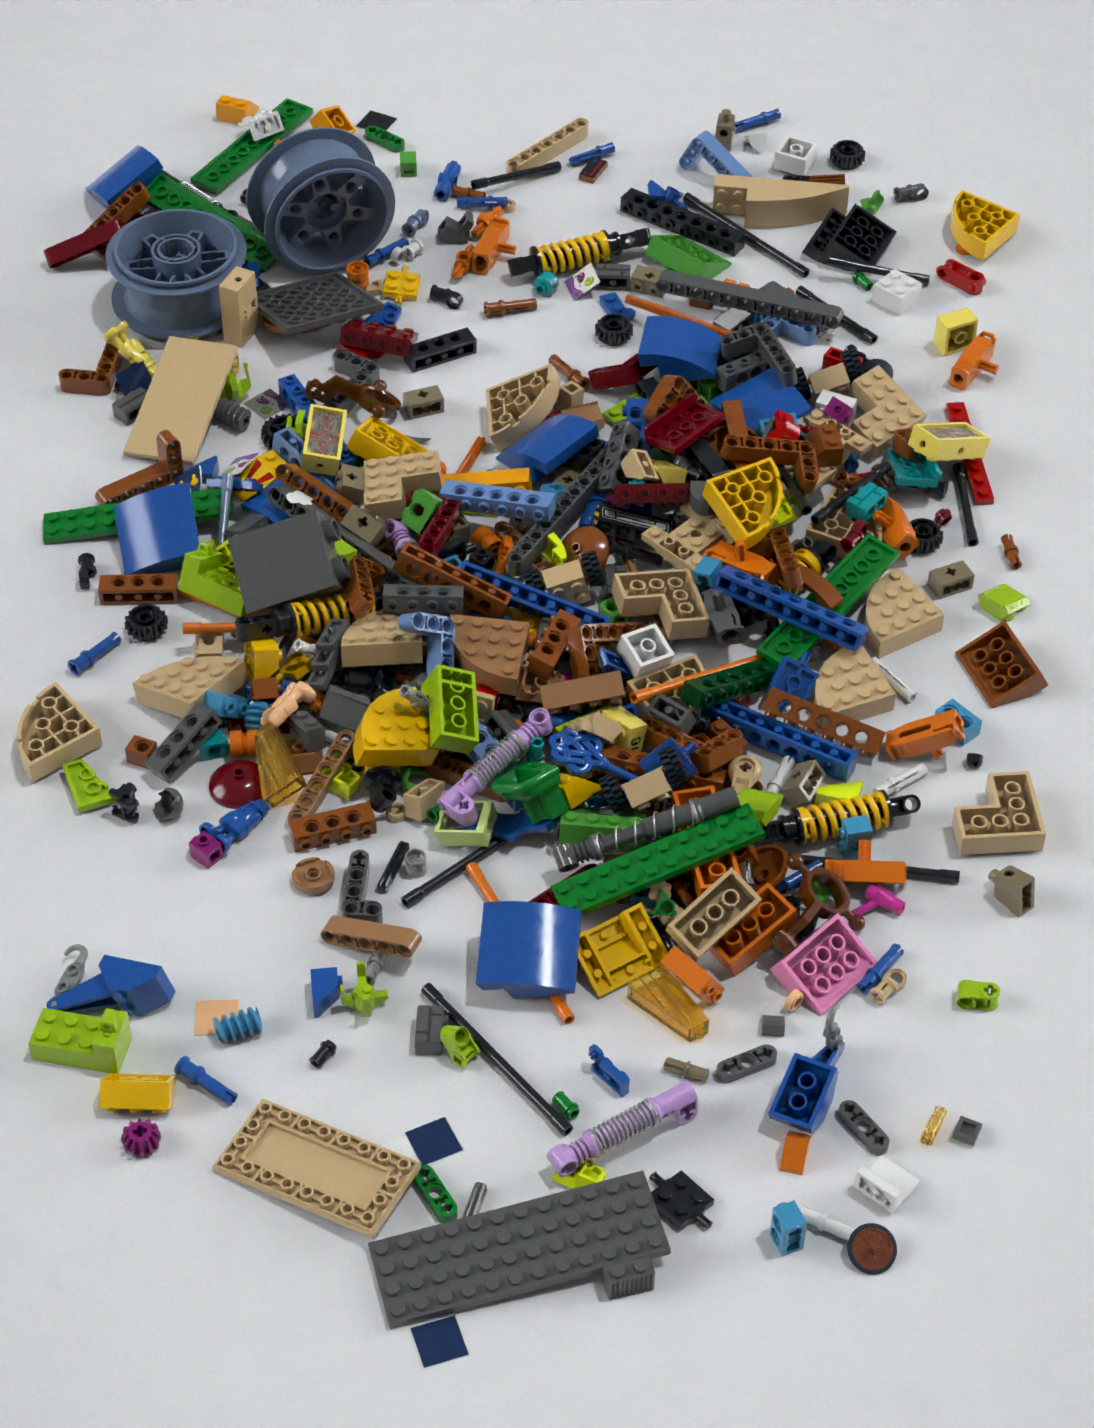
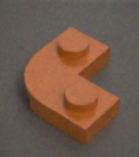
[491,534,514,576]

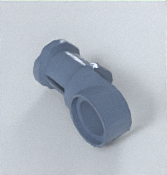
[402,209,429,236]

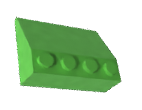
[645,235,732,279]
[559,806,648,851]

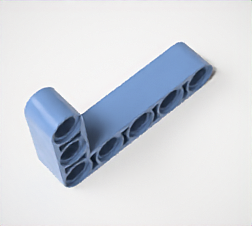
[679,131,753,177]
[761,315,817,346]
[398,612,455,678]

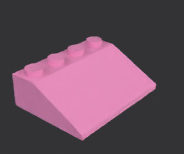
[770,913,877,1015]

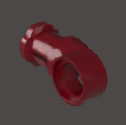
[840,519,868,553]

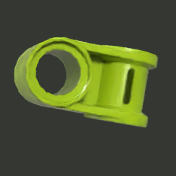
[956,980,1000,1011]
[440,1025,480,1069]

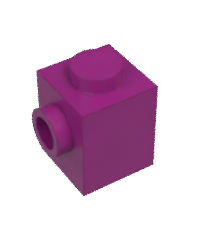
[823,396,854,425]
[189,831,223,869]

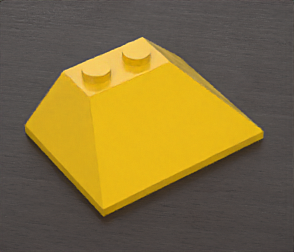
[578,903,668,998]

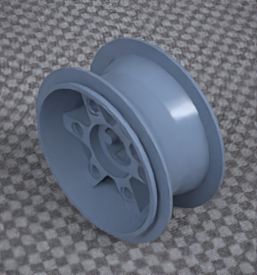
[246,127,395,275]
[106,209,247,340]

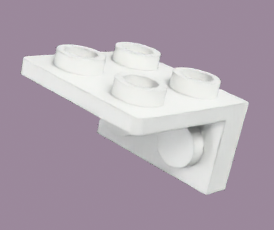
[238,109,284,141]
[855,1156,920,1213]

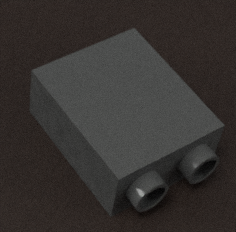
[228,510,351,619]

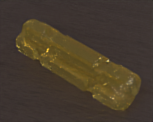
[920,1105,947,1146]

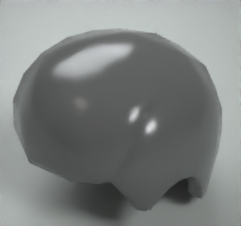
[154,787,183,821]

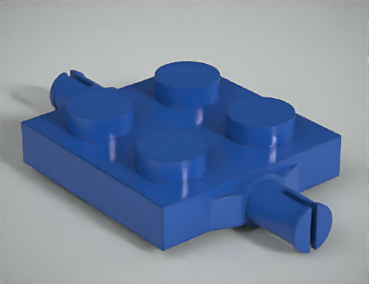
[766,651,819,713]
[638,737,699,789]

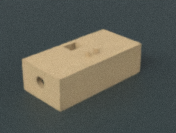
[219,266,260,348]

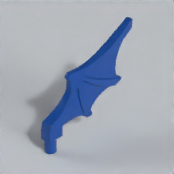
[454,809,561,842]

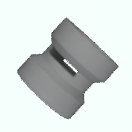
[405,848,427,878]

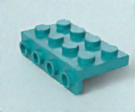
[885,449,942,489]

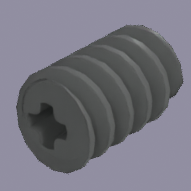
[212,398,252,432]

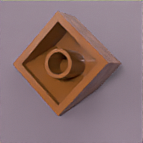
[806,423,844,467]

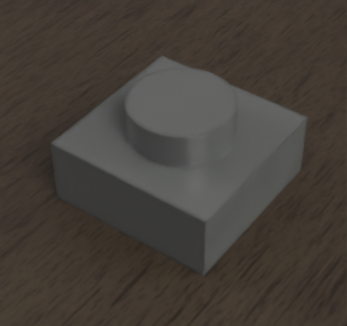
[952,1116,982,1146]

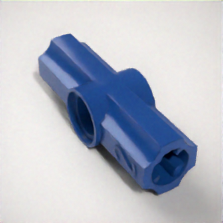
[434,161,461,201]

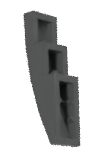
[306,619,349,691]

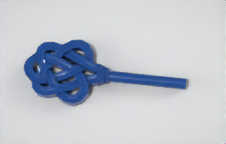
[548,728,639,781]

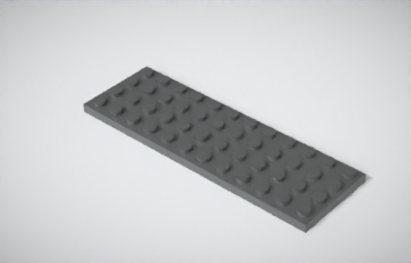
[368,1170,671,1330]

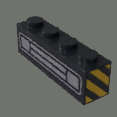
[593,503,671,545]

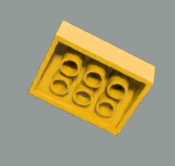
[346,416,429,461]

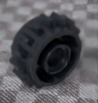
[830,140,866,170]
[595,313,633,346]
[904,518,943,554]
[124,604,168,642]

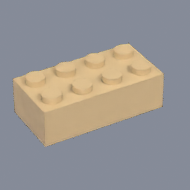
[665,867,762,962]

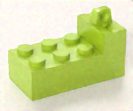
[178,541,248,617]
[421,664,479,754]
[28,1008,132,1073]

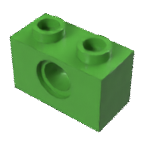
[400,489,444,534]

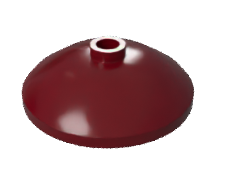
[209,760,271,809]

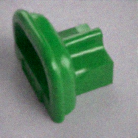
[491,762,569,824]

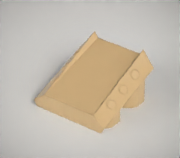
[563,710,622,745]

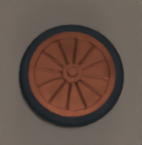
[847,1223,897,1275]

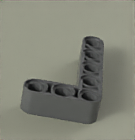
[719,322,798,387]
[323,349,380,414]

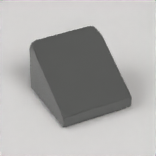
[762,1015,785,1036]

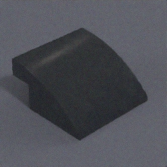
[802,203,897,272]

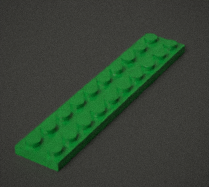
[190,98,313,194]
[146,172,277,273]
[43,487,233,545]
[756,533,900,666]
[551,803,766,916]

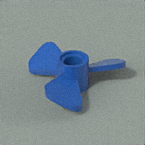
[647,180,689,210]

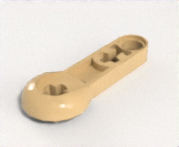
[728,755,763,795]

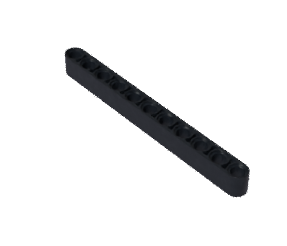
[636,377,730,480]

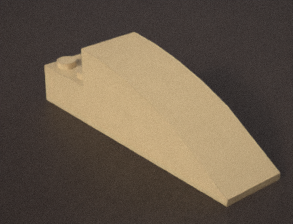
[713,174,850,228]

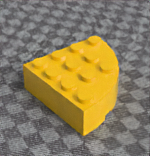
[950,190,1020,261]
[702,457,783,549]
[353,687,440,766]

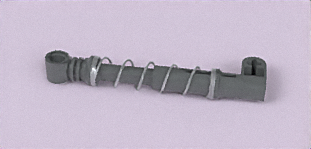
[553,786,741,872]

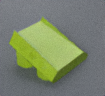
[978,584,1031,622]
[737,788,783,827]

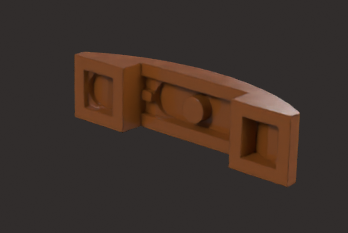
[777,564,843,610]

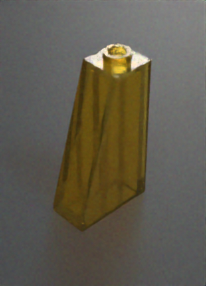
[254,722,307,808]
[627,966,709,1043]

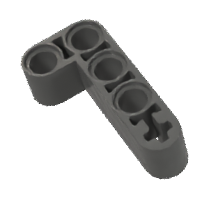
[341,850,383,923]

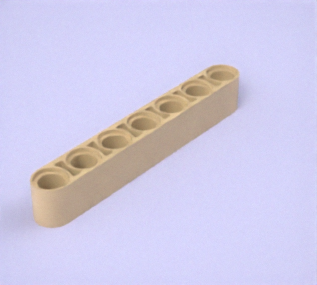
[506,118,589,181]

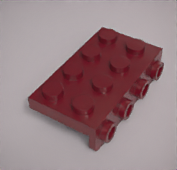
[340,318,419,357]
[644,393,725,455]
[606,483,690,507]

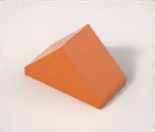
[779,1130,811,1175]

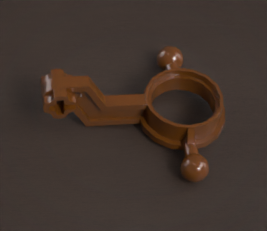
[305,375,401,419]
[769,853,865,956]

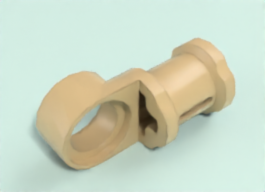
[869,968,907,1005]

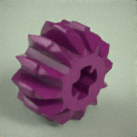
[121,1117,161,1158]

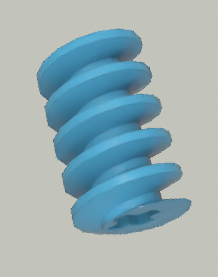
[212,1007,262,1044]

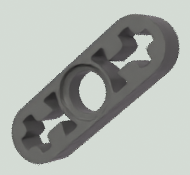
[716,1044,777,1083]
[838,1100,890,1156]

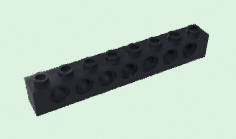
[620,188,746,257]

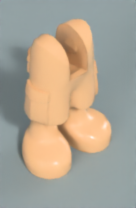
[260,681,317,728]

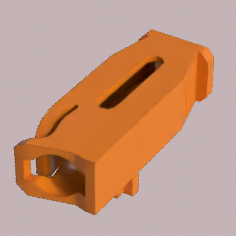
[472,217,517,275]
[949,331,999,390]
[872,496,919,560]
[703,540,780,585]
[885,709,966,761]
[824,840,907,885]

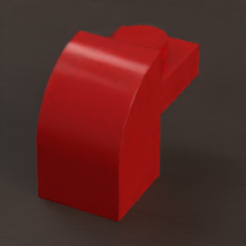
[766,410,800,440]

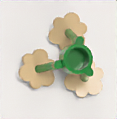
[638,881,684,925]

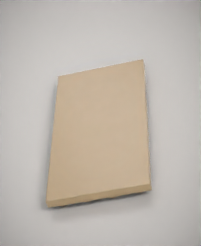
[123,336,238,466]
[212,1099,421,1238]

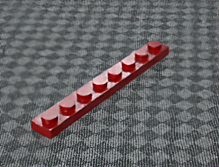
[945,402,994,505]

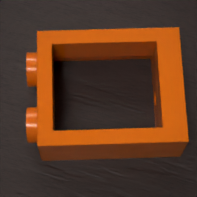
[661,945,725,1006]

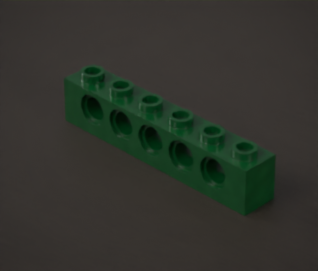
[680,658,778,710]

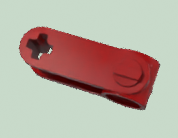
[936,259,986,295]

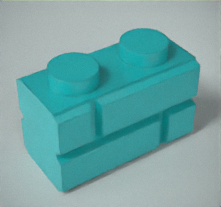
[845,482,888,522]

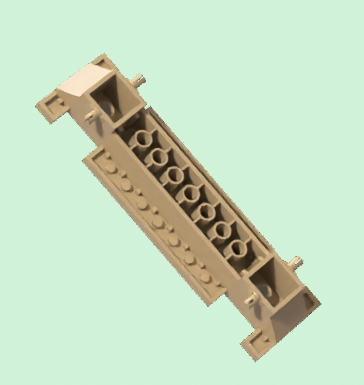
[641,408,873,577]

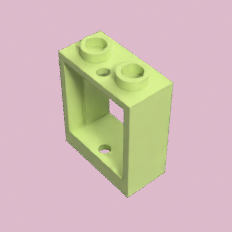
[434,800,498,847]

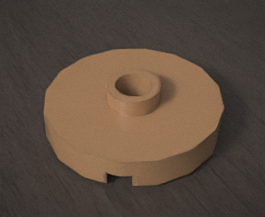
[292,857,335,895]

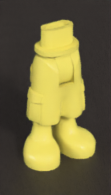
[103,320,157,377]

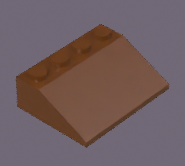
[955,620,1049,708]

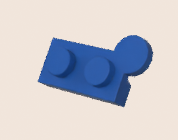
[599,292,636,320]
[588,1044,630,1098]

